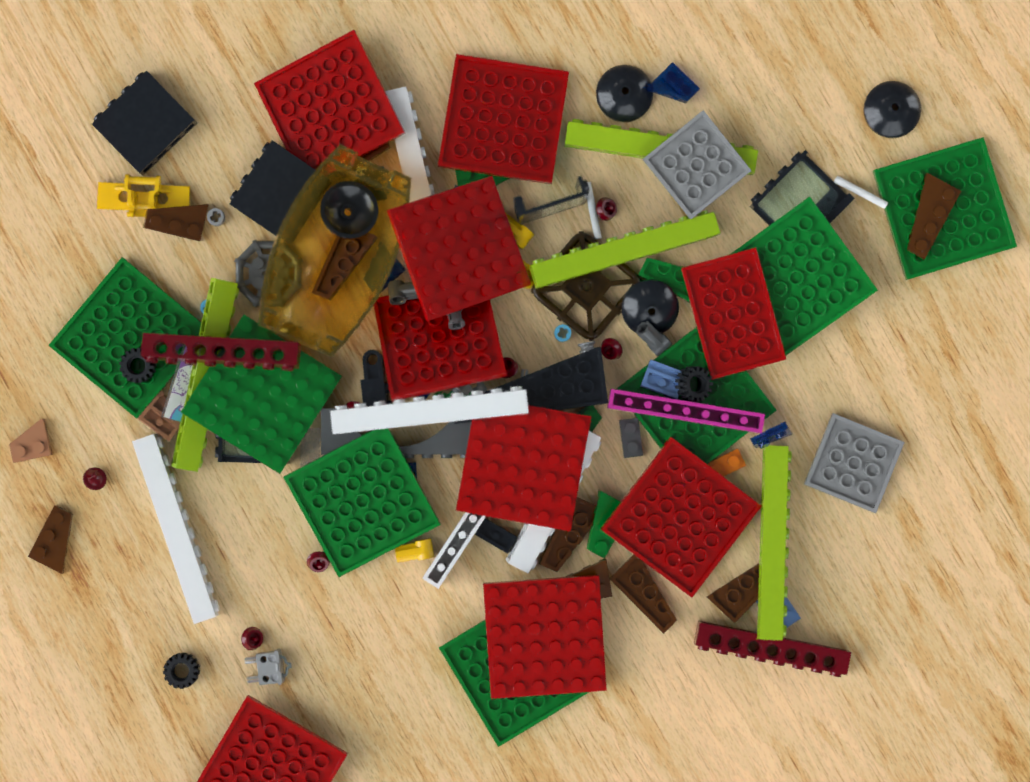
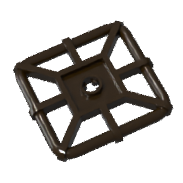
[531,231,641,341]

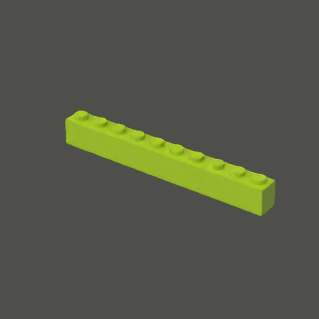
[564,119,758,175]
[529,210,721,289]
[171,278,239,472]
[757,445,792,640]

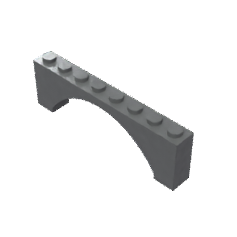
[321,408,472,458]

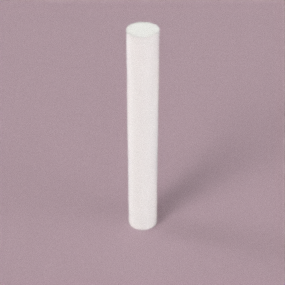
[834,176,888,209]
[586,182,602,239]

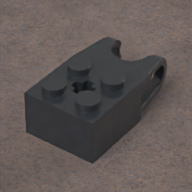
[360,350,393,407]

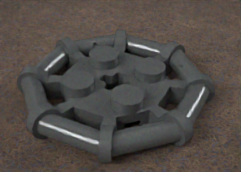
[234,240,302,308]

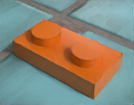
[707,448,746,477]

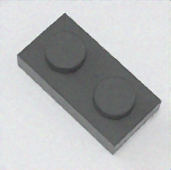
[619,418,643,458]

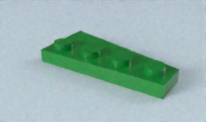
[638,258,690,303]

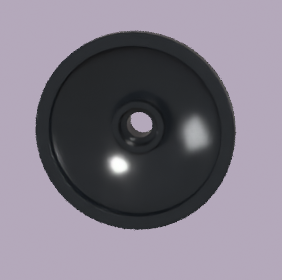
[596,65,653,122]
[863,81,921,138]
[320,181,378,239]
[621,279,679,333]

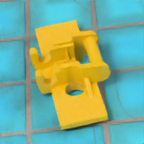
[97,174,190,217]

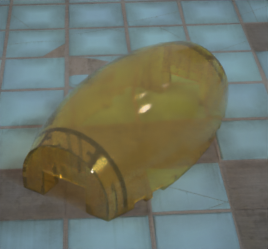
[258,144,411,357]

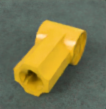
[506,213,535,250]
[395,538,435,563]

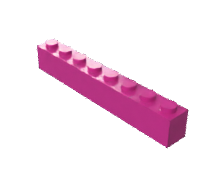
[607,389,765,433]

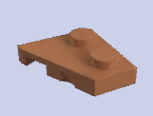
[138,390,180,442]
[9,419,52,463]

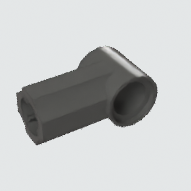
[388,280,418,305]
[636,321,672,356]

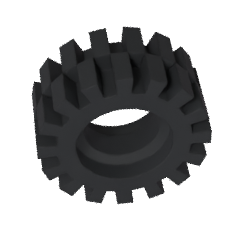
[119,348,157,383]
[675,367,713,402]
[163,653,200,689]

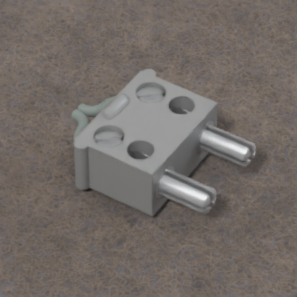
[245,649,292,685]

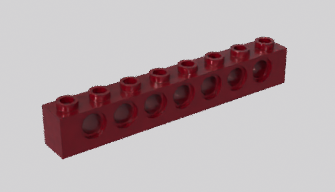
[141,333,301,371]
[694,621,852,677]

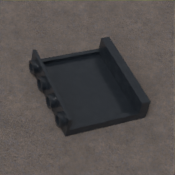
[92,71,197,175]
[230,140,332,244]

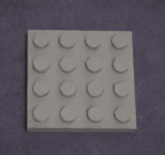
[642,110,751,219]
[804,413,905,513]

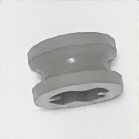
[207,208,225,226]
[578,341,595,354]

